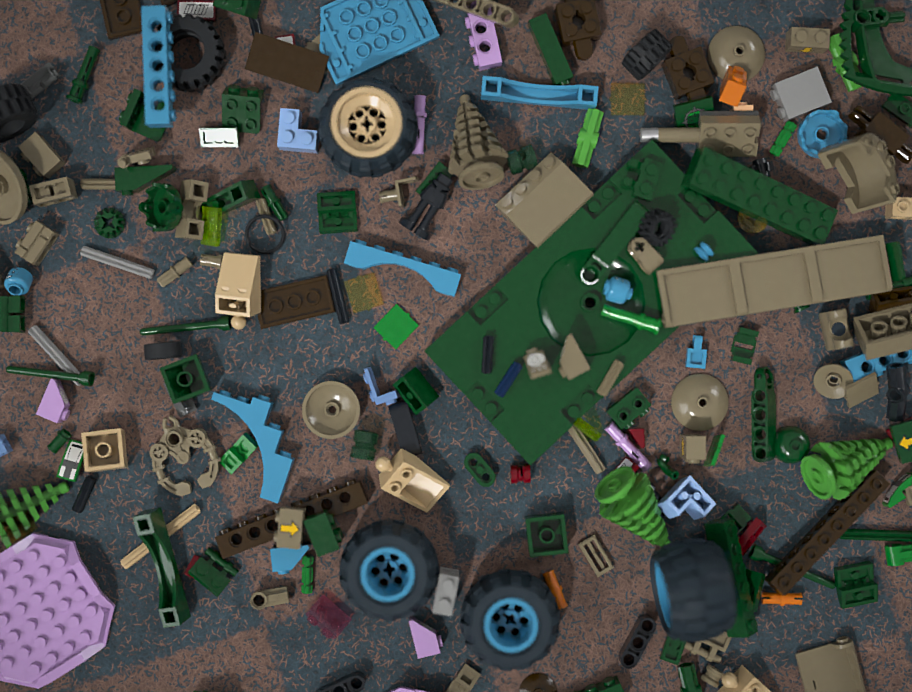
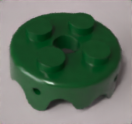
[138,183,184,232]

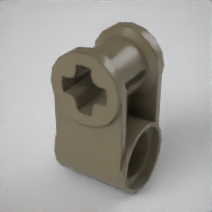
[627,238,664,275]

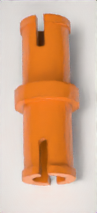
[542,569,568,610]
[761,592,802,606]

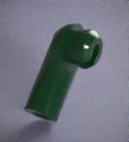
[657,454,679,480]

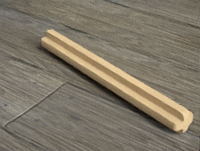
[120,504,201,569]

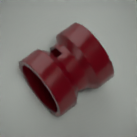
[510,464,531,484]

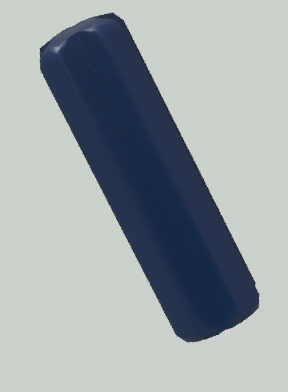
[495,361,522,398]

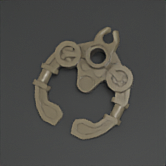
[149,415,221,496]

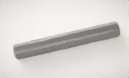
[80,246,155,279]
[28,325,82,386]

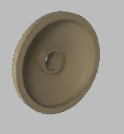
[708,26,765,81]
[671,374,729,431]
[302,381,360,439]

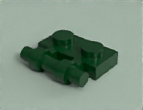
[188,547,239,597]

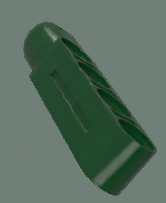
[580,200,650,284]
[751,367,776,462]

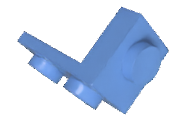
[363,367,401,406]

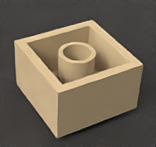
[81,428,128,473]

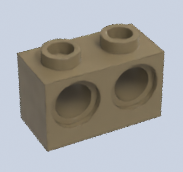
[29,177,78,207]

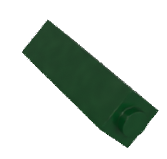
[528,13,574,85]

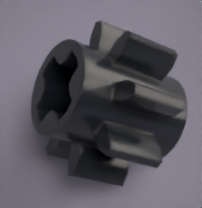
[749,158,774,177]

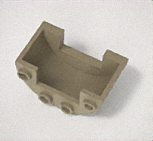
[817,133,900,214]

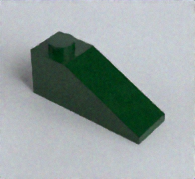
[114,165,176,196]
[200,180,261,221]

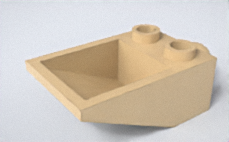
[215,252,261,330]
[376,448,450,513]
[717,665,771,692]

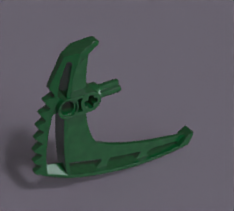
[839,0,912,97]

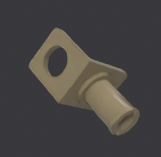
[379,177,420,208]

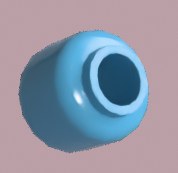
[4,267,33,296]
[603,276,633,304]

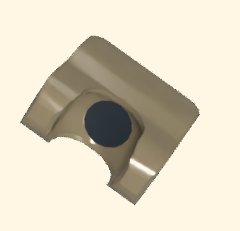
[819,308,854,351]

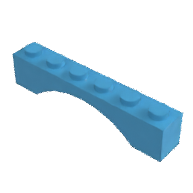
[481,76,599,110]
[344,239,461,297]

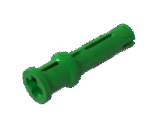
[601,304,662,335]

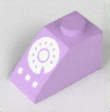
[36,379,70,423]
[409,617,443,659]

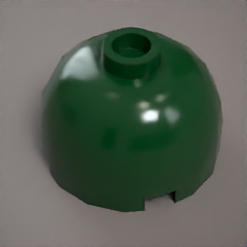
[774,426,811,464]

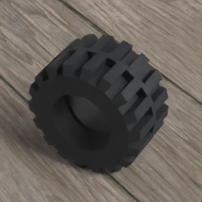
[622,29,673,81]

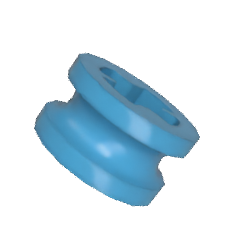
[694,242,714,261]

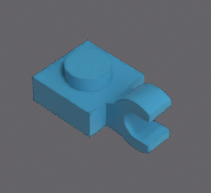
[685,335,707,369]

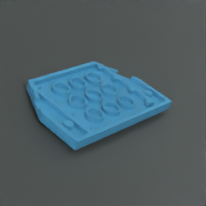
[319,0,440,86]

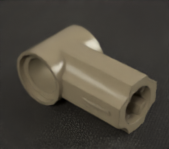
[250,586,290,610]

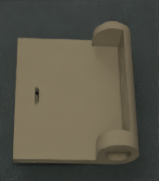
[795,636,866,692]

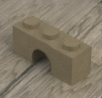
[175,179,209,240]

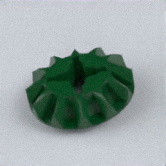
[94,208,125,238]

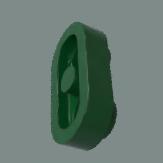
[464,452,496,487]

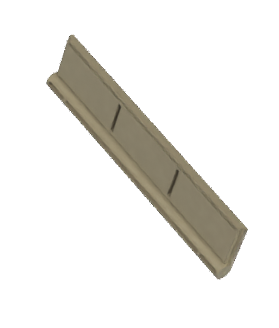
[656,235,893,328]

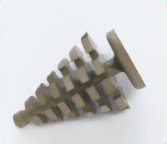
[448,94,509,190]

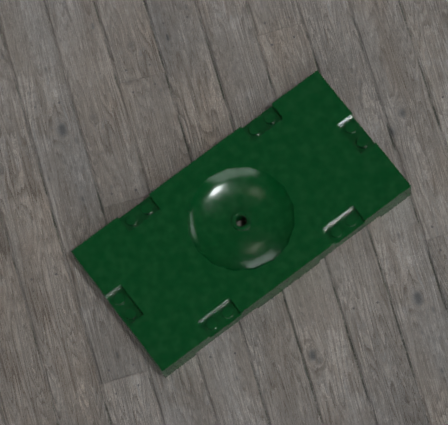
[424,140,758,465]

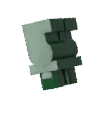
[0,295,25,333]

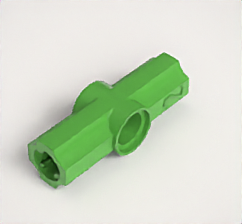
[829,32,862,92]
[572,108,604,168]

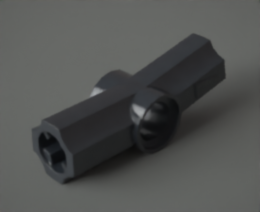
[886,362,910,422]

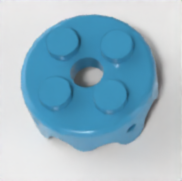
[797,110,848,159]

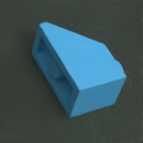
[270,542,311,574]

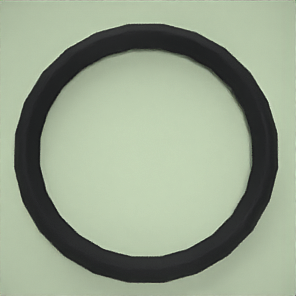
[245,214,285,254]

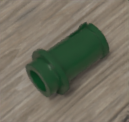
[47,429,72,454]

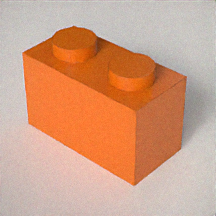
[719,66,747,107]

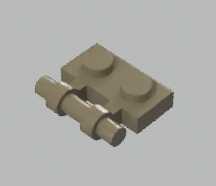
[117,146,156,168]
[684,631,732,664]

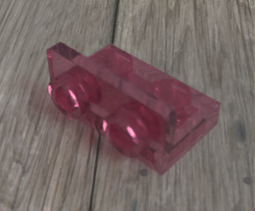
[305,594,352,640]

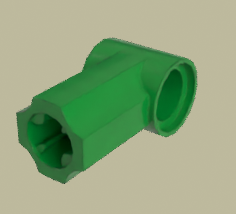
[884,544,912,566]

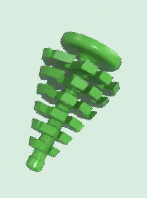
[800,438,893,500]
[594,466,670,547]
[0,481,70,549]

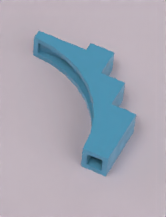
[211,390,295,503]

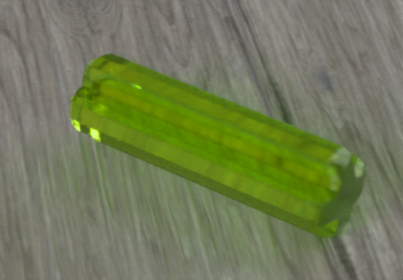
[574,418,602,441]

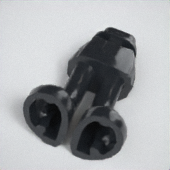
[399,173,453,241]

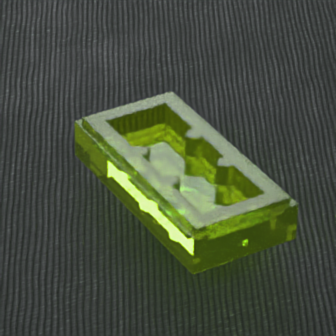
[200,206,222,247]

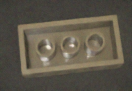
[853,303,912,360]

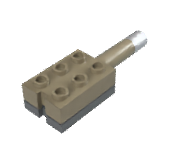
[640,111,761,157]

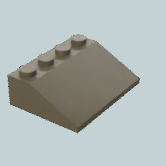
[495,153,594,248]

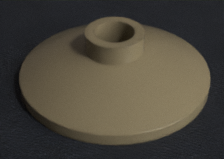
[814,364,853,399]

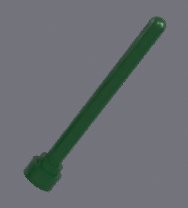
[140,315,232,336]
[6,366,95,387]
[748,544,836,589]

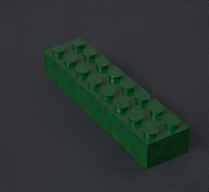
[681,147,838,246]

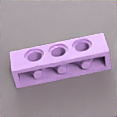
[465,1,502,71]

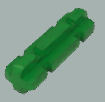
[769,121,797,157]
[301,555,314,594]

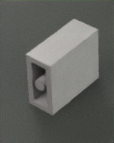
[770,66,832,123]
[432,566,459,616]

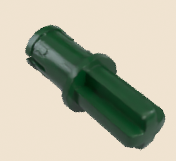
[260,184,288,222]

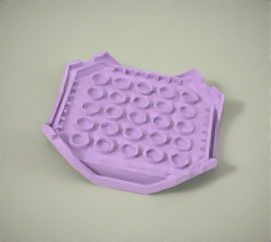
[0,532,116,689]

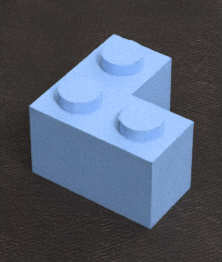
[277,108,319,153]
[658,475,716,520]

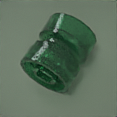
[506,143,538,176]
[350,430,379,461]

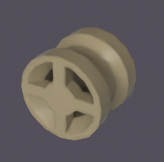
[700,664,724,688]

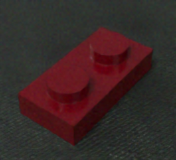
[738,517,767,556]

